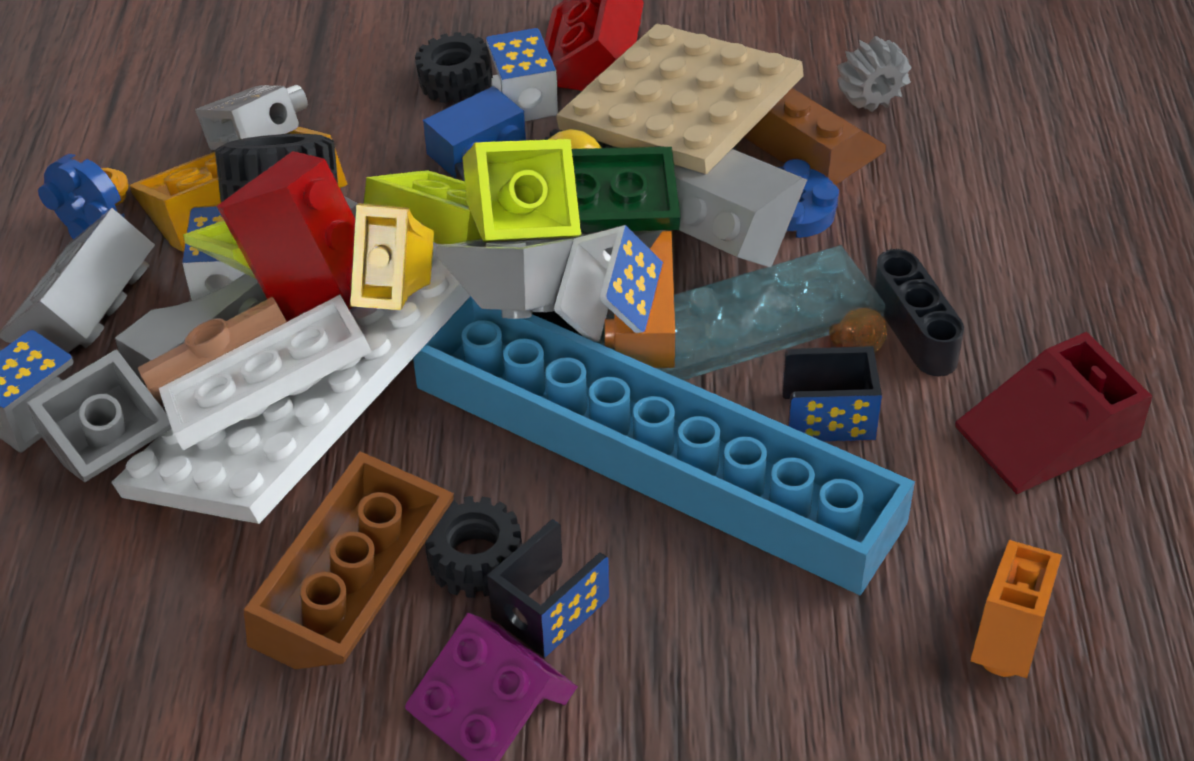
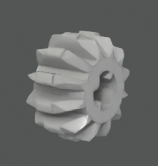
[837,36,912,112]

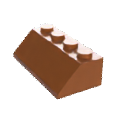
[744,88,886,185]
[244,451,454,669]

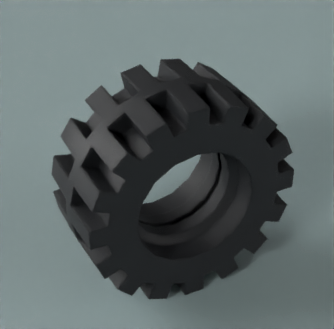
[415,32,493,103]
[425,496,522,598]

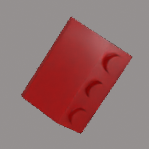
[544,0,644,91]
[216,151,355,322]

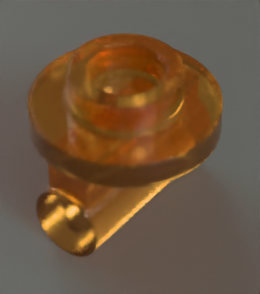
[829,307,887,353]

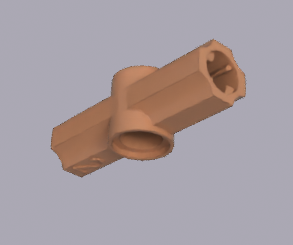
[138,297,287,407]

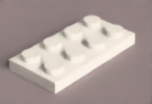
[159,295,372,450]

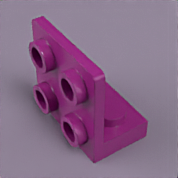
[405,612,578,761]

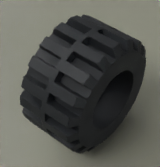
[215,134,338,202]

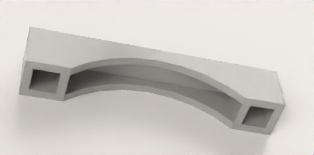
[115,196,358,384]

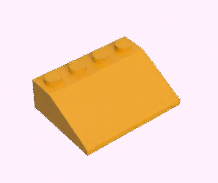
[129,126,348,252]

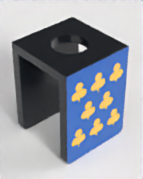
[782,346,882,441]
[487,519,609,658]

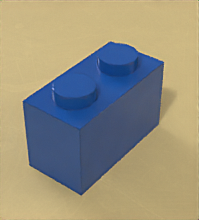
[423,86,526,179]

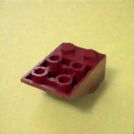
[955,331,1153,495]

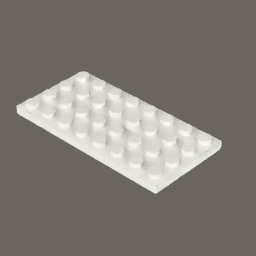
[111,242,470,524]

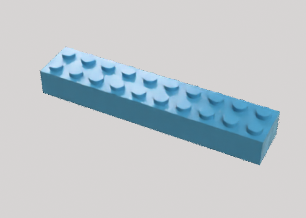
[413,296,915,596]

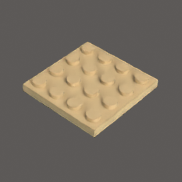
[556,24,803,174]

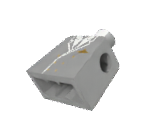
[195,85,308,150]

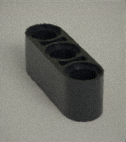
[872,249,964,377]

